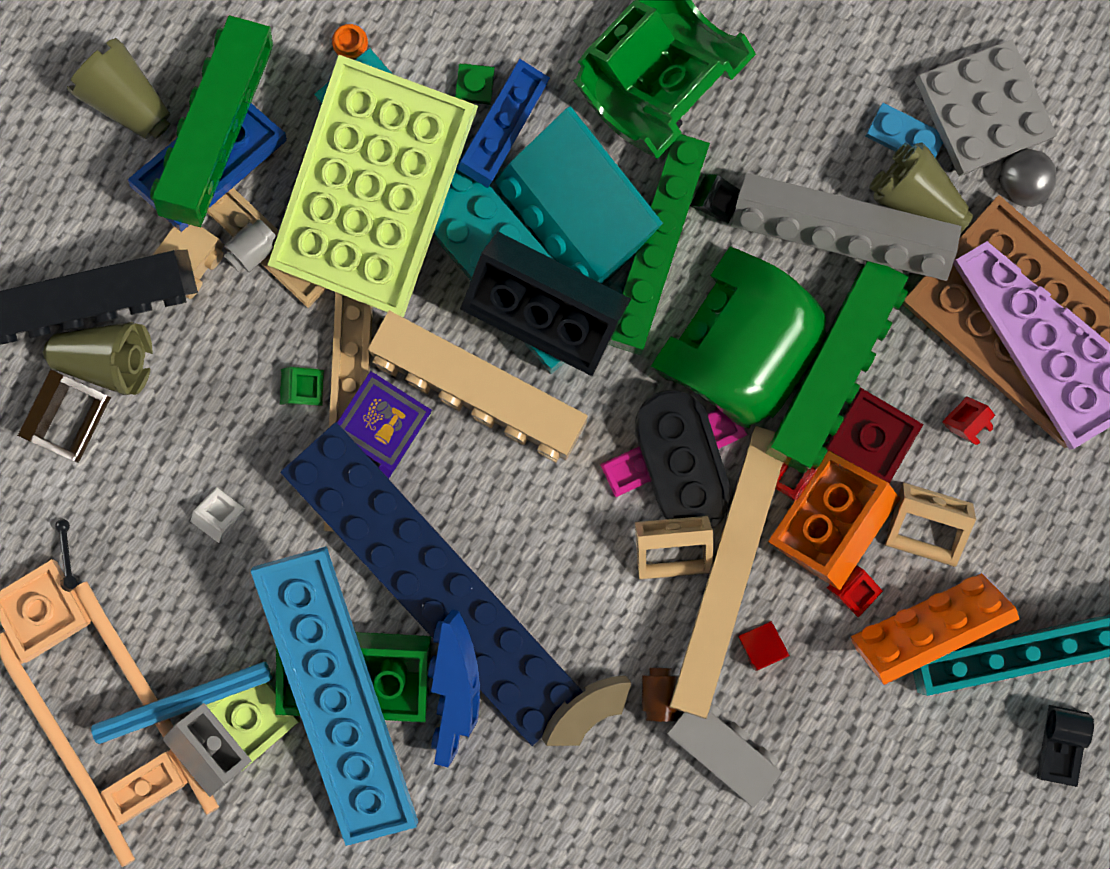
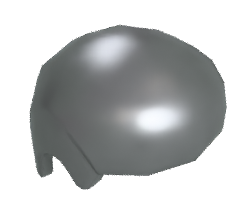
[1000,148,1056,207]

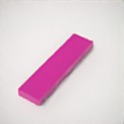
[600,409,747,498]

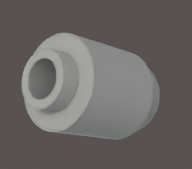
[224,219,277,273]

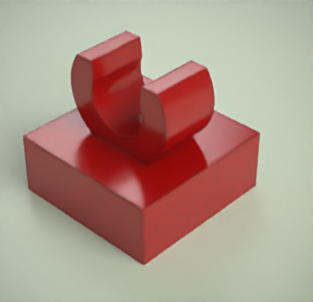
[942,396,996,445]

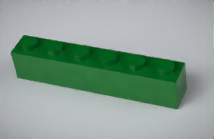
[150,15,273,228]
[609,134,710,355]
[765,261,909,474]

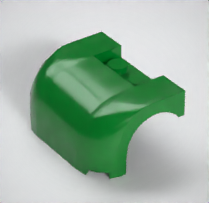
[573,0,756,159]
[651,246,827,429]

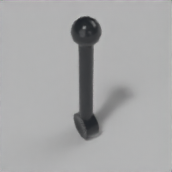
[55,519,78,592]

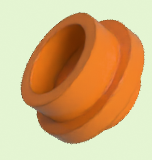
[332,24,368,60]

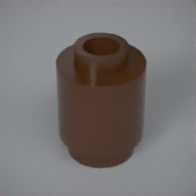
[642,667,679,722]

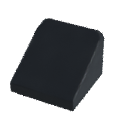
[690,174,740,224]

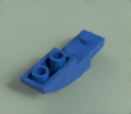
[428,610,480,768]

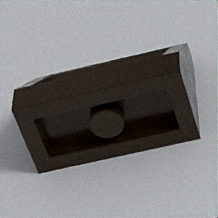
[17,369,111,463]

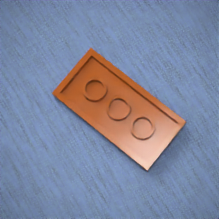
[850,573,1019,685]

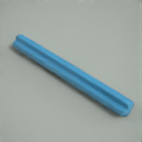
[91,662,272,744]

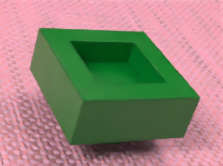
[455,63,495,105]

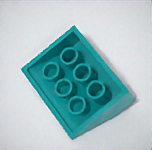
[495,106,663,284]

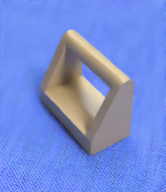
[884,482,976,567]
[635,516,713,580]

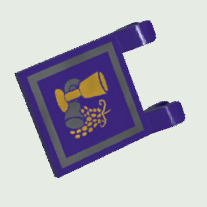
[337,371,433,479]

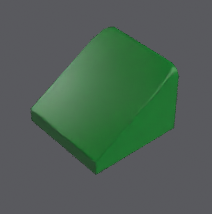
[280,367,324,406]

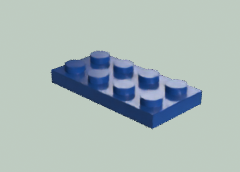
[128,103,287,232]

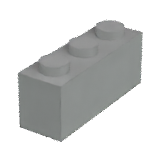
[665,703,782,808]

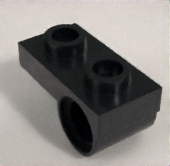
[1037,705,1094,787]

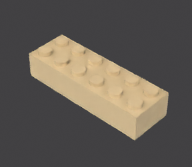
[367,310,588,463]

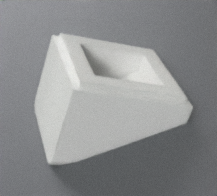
[190,487,245,543]

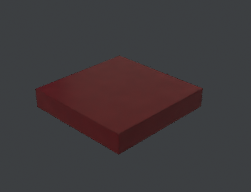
[825,387,924,484]

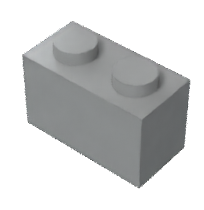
[162,703,252,797]

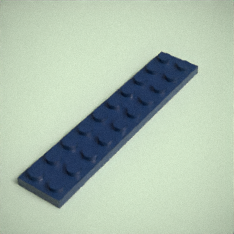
[280,422,583,746]

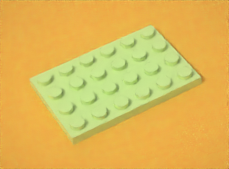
[268,55,478,317]

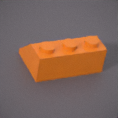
[768,451,900,590]

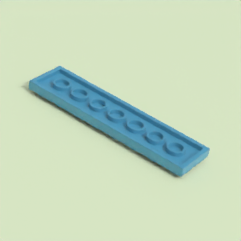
[251,546,418,846]

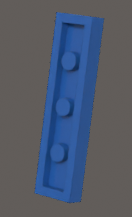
[456,59,550,188]

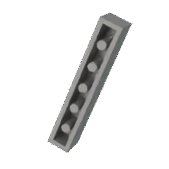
[732,173,962,281]

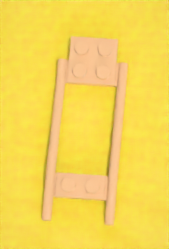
[0,559,219,867]

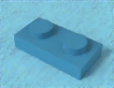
[865,103,943,158]

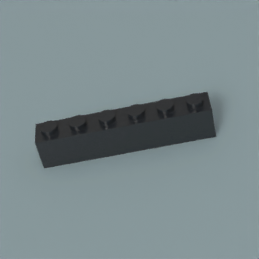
[0,249,198,345]

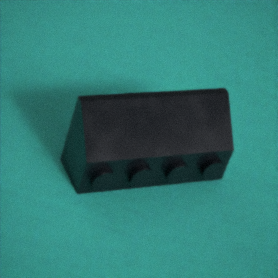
[460,231,631,376]

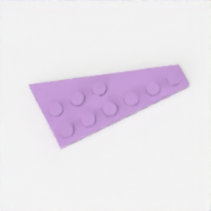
[953,241,1110,450]

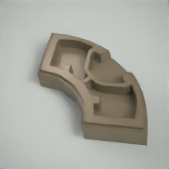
[542,676,631,746]

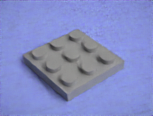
[915,39,1057,177]

